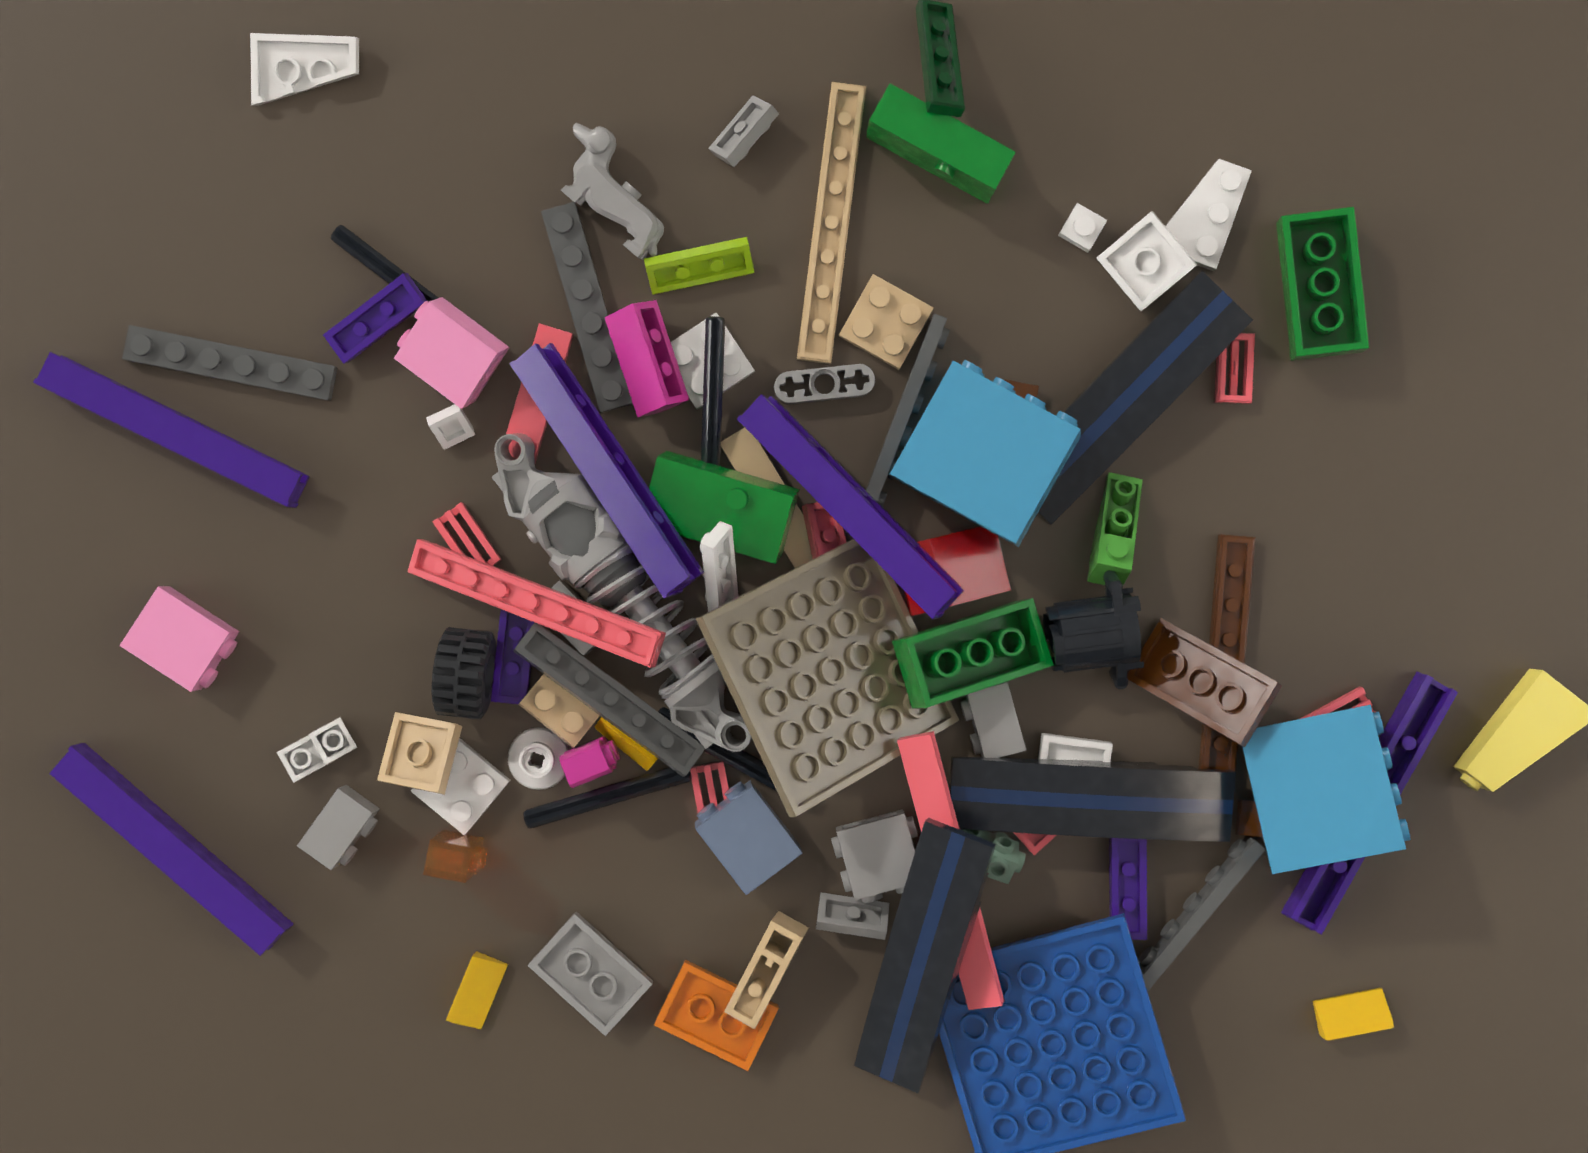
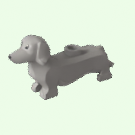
[561,123,664,260]

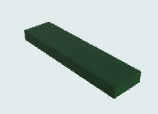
[915,0,965,118]

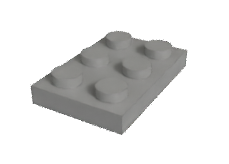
[528,912,653,1036]

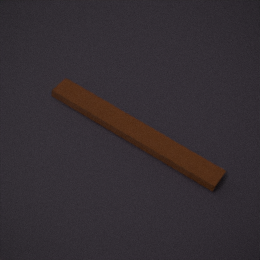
[1198,534,1256,772]

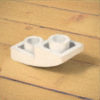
[277,717,357,783]

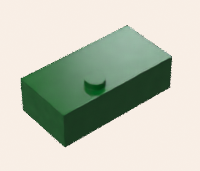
[866,83,1016,204]
[1276,207,1369,361]
[649,450,800,564]
[892,598,1054,709]

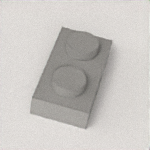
[708,95,779,167]
[816,892,889,940]

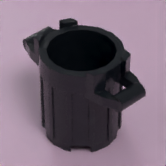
[1043,570,1144,689]

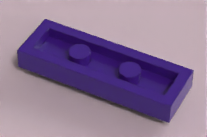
[323,273,427,364]
[491,609,535,704]
[1109,838,1147,940]

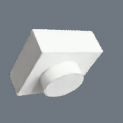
[1058,203,1107,253]
[426,404,475,450]

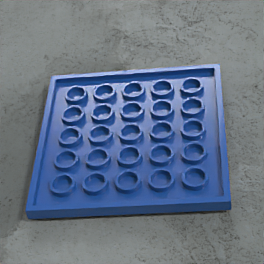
[939,913,1186,1153]

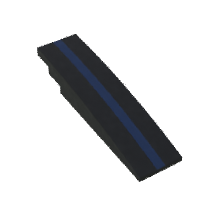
[1038,271,1253,525]
[949,757,1236,842]
[854,818,996,1093]

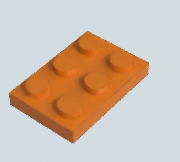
[654,959,779,1071]

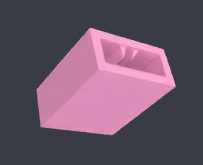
[394,297,510,409]
[120,586,240,692]

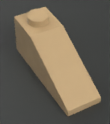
[724,911,809,1029]

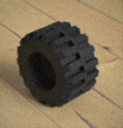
[431,627,497,720]

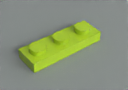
[644,237,754,295]

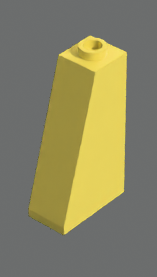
[1453,669,1588,792]

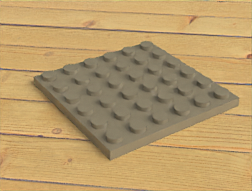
[696,539,959,817]

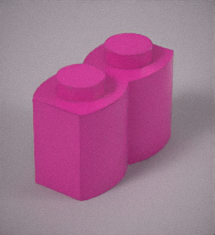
[559,736,620,788]

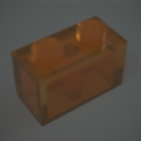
[423,830,488,883]

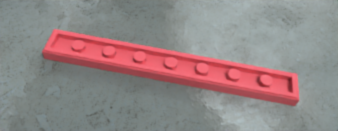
[407,539,666,668]
[897,731,1005,1010]

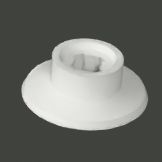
[508,728,569,790]

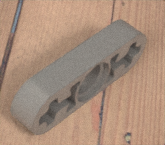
[774,364,875,404]

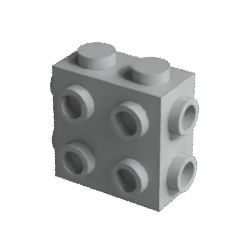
[831,809,918,903]

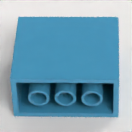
[890,360,1081,547]
[1242,705,1411,874]

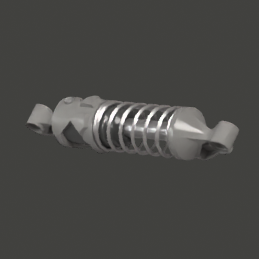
[492,433,753,752]

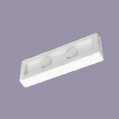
[700,521,738,612]

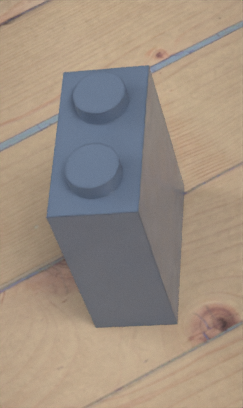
[695,780,802,895]

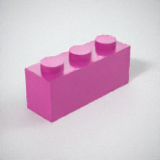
[604,300,689,417]

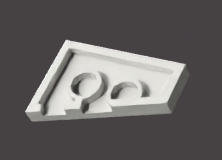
[250,33,359,106]
[1166,159,1252,271]

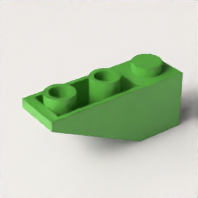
[1087,472,1143,585]

